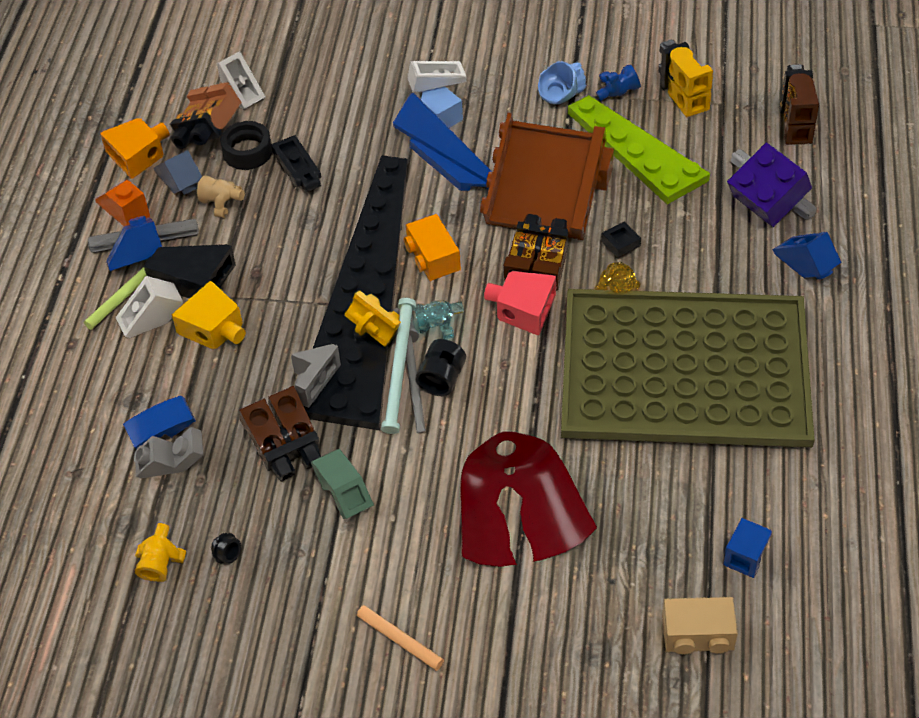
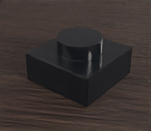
[601,221,641,258]

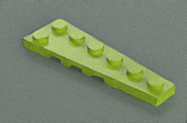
[568,95,710,205]

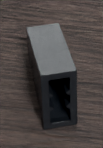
[144,244,236,298]

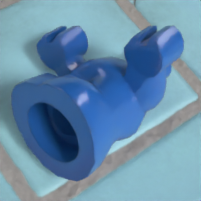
[596,64,641,101]

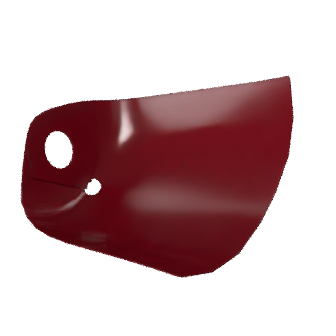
[461,431,597,567]

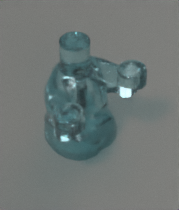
[415,299,464,339]

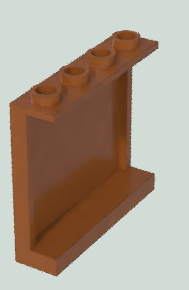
[480,113,607,240]

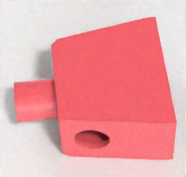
[484,271,556,335]

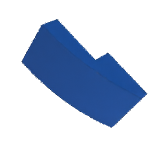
[123,396,196,449]

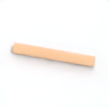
[357,605,444,671]

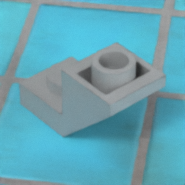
[134,427,203,478]

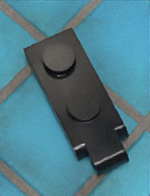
[271,135,322,192]

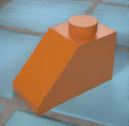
[95,179,150,226]

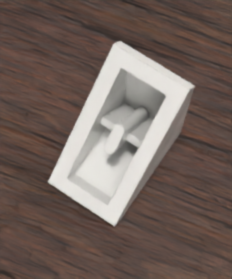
[217,51,265,109]

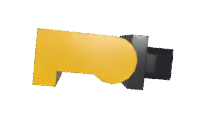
[658,39,713,118]

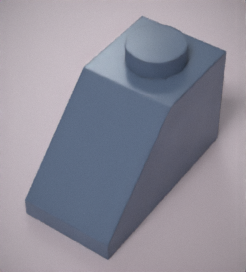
[153,150,202,195]

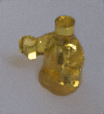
[595,262,641,293]

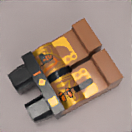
[170,82,242,149]

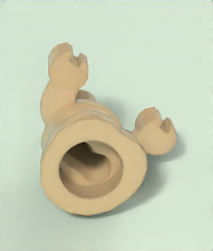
[197,175,245,218]

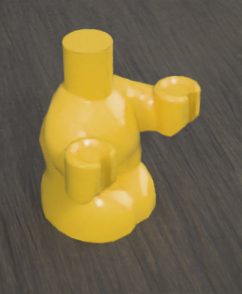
[135,523,186,582]

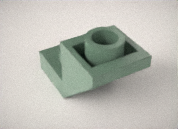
[311,448,374,519]

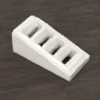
[408,61,467,92]

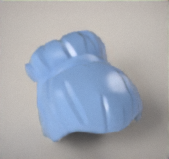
[538,61,587,105]

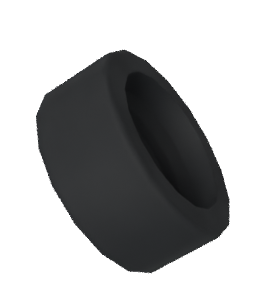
[220,121,272,170]

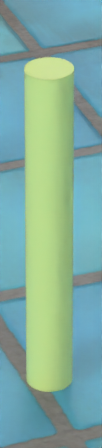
[84,267,146,330]

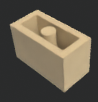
[662,597,738,654]

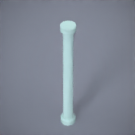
[381,298,416,434]

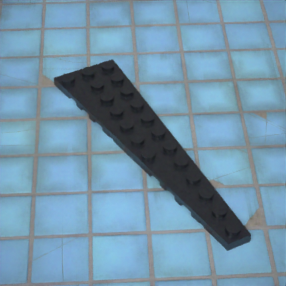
[304,155,408,431]

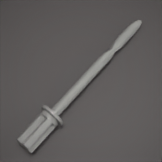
[394,308,426,433]

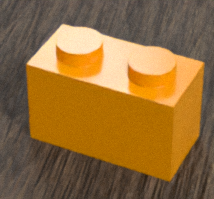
[404,214,461,281]

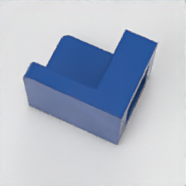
[723,518,772,578]

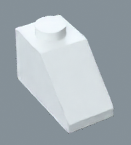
[116,276,184,338]

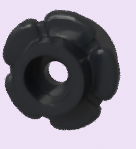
[211,533,241,564]

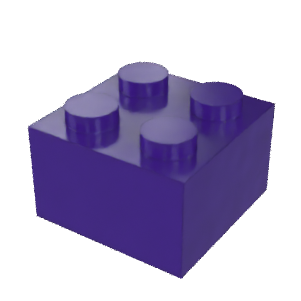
[727,142,812,227]

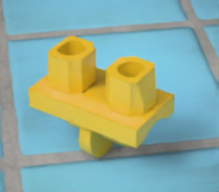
[344,291,401,347]

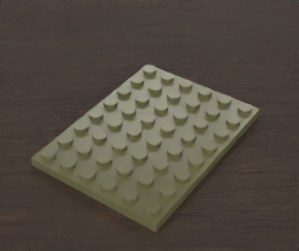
[561,289,815,448]

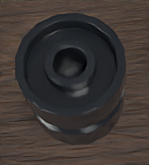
[415,339,467,396]

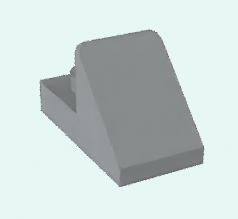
[291,344,341,408]

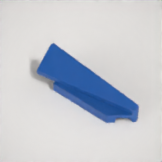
[393,93,492,191]

